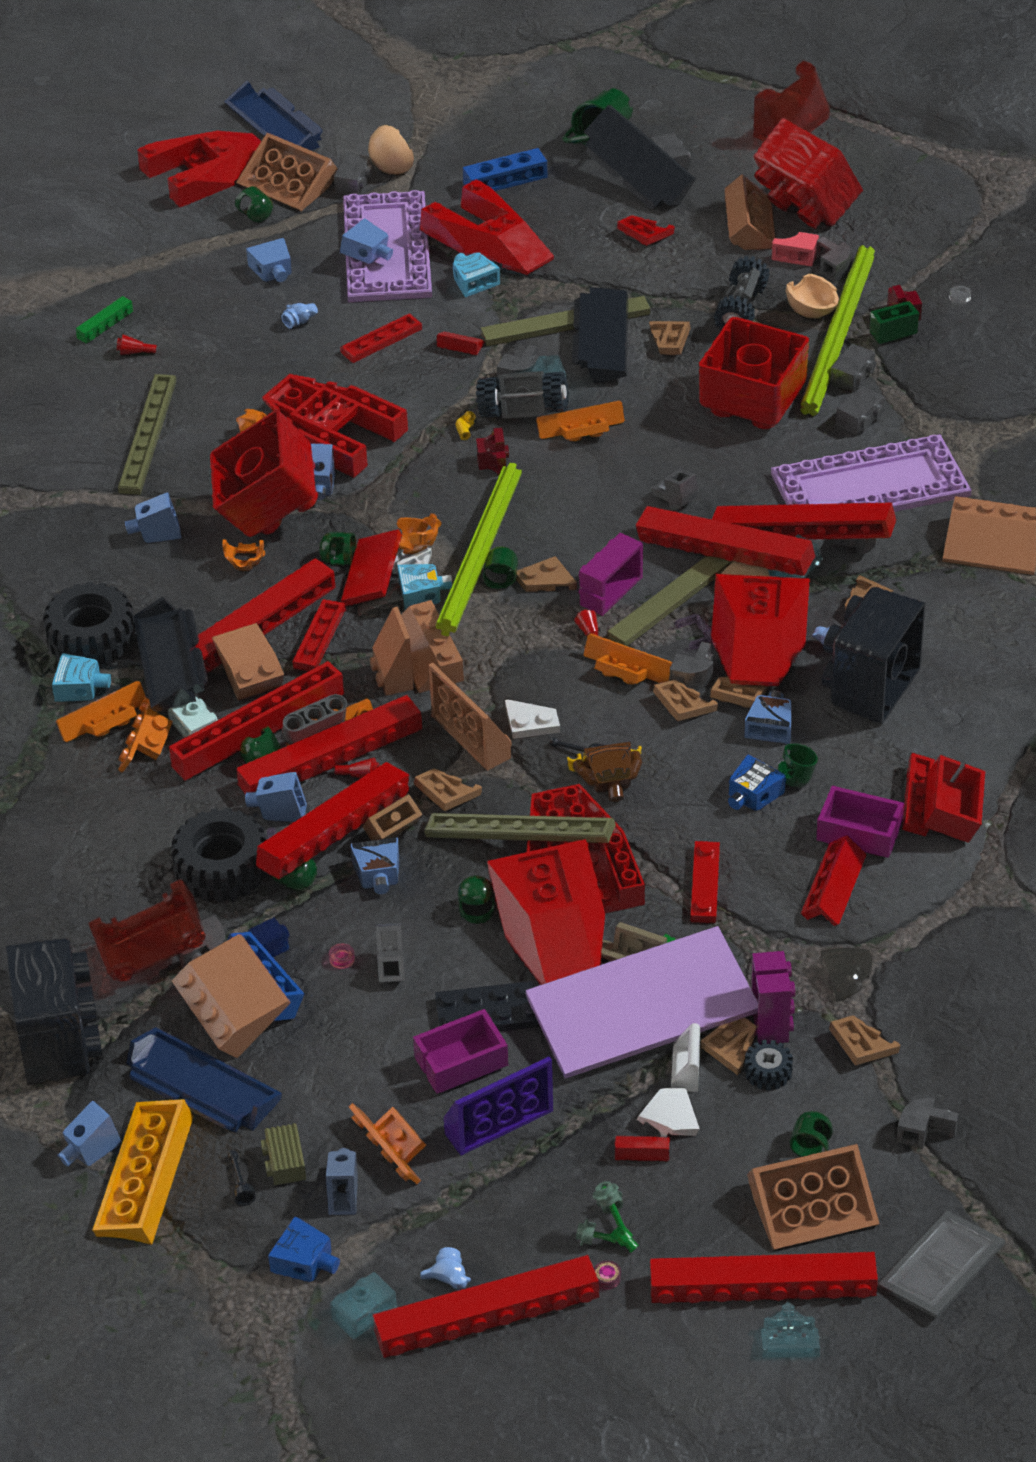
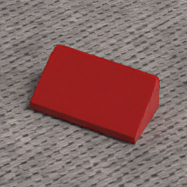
[437,331,485,355]
[615,1136,670,1161]

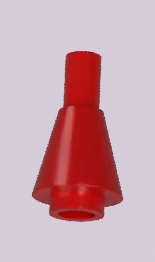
[116,334,157,355]
[574,609,599,636]
[335,758,380,779]

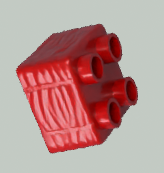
[754,118,863,229]
[699,317,809,429]
[210,410,318,537]

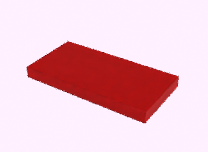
[341,529,402,606]

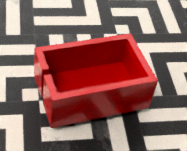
[923,755,985,843]

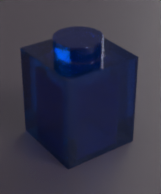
[248,917,290,957]

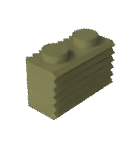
[261,1123,306,1185]

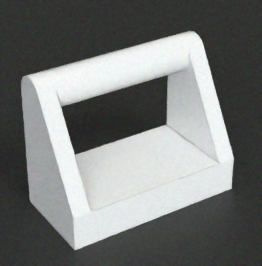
[671,1023,700,1092]

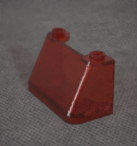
[753,60,830,141]
[88,879,206,982]

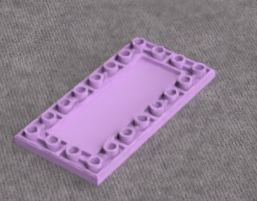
[343,190,432,302]
[771,434,972,512]
[526,926,758,1079]

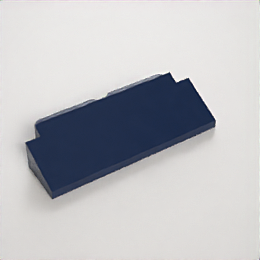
[224,81,323,151]
[126,1027,282,1133]

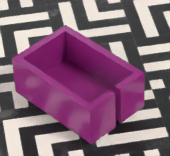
[578,533,643,616]
[816,786,904,858]
[751,951,796,1045]
[413,1009,509,1094]

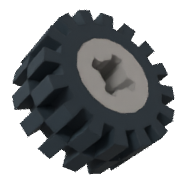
[745,1040,793,1090]

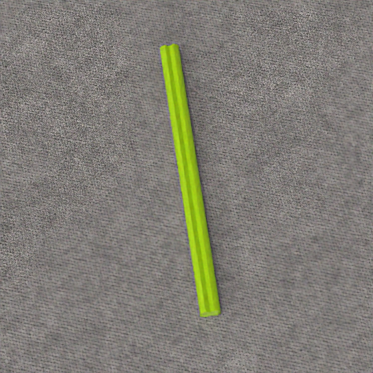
[800,245,875,416]
[436,463,522,636]

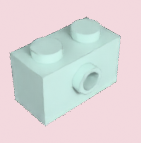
[168,696,218,738]

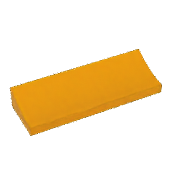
[92,1099,194,1245]

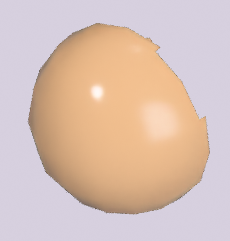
[368,125,414,175]
[786,274,839,319]

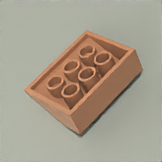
[236,133,338,211]
[942,496,1036,575]
[429,662,512,771]
[172,934,291,1058]
[747,1144,879,1250]

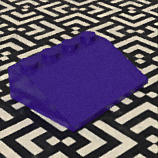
[444,1057,553,1156]

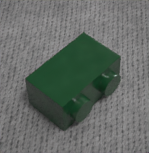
[870,301,919,344]

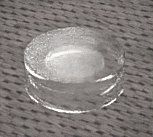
[949,286,971,305]

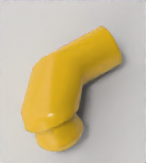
[455,411,476,441]

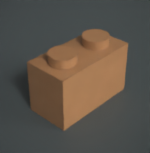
[362,794,422,841]

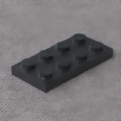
[435,980,540,1032]

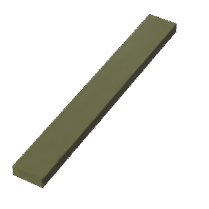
[481,296,650,346]
[118,374,176,495]
[607,556,733,646]
[424,813,616,843]

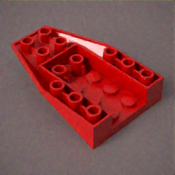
[711,574,810,686]
[527,784,645,913]
[487,839,605,985]

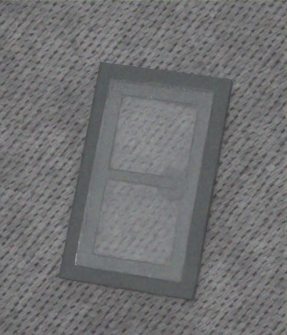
[877,1210,1005,1319]

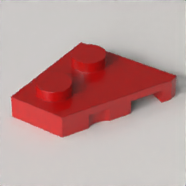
[617,215,675,245]

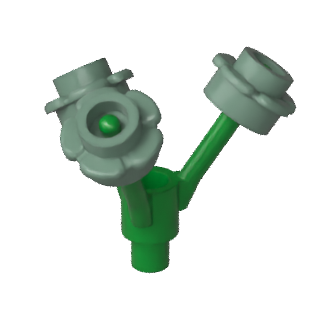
[576,1181,639,1253]

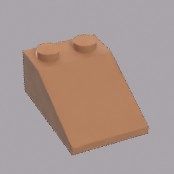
[370,607,413,696]
[212,623,284,700]

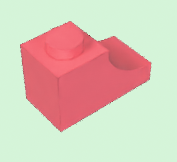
[772,232,819,267]

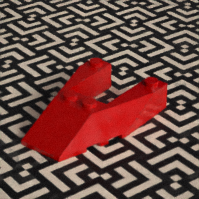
[137,131,262,208]
[420,180,554,275]
[262,374,408,478]

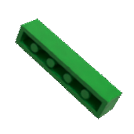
[76,296,133,344]

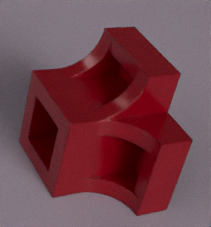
[887,285,922,320]
[476,428,509,475]

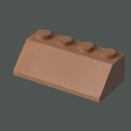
[724,174,775,250]
[401,600,464,693]

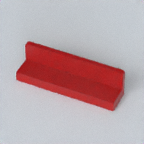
[801,835,866,926]

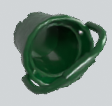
[562,88,633,147]

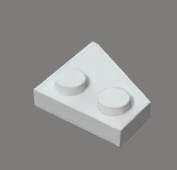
[505,700,560,739]

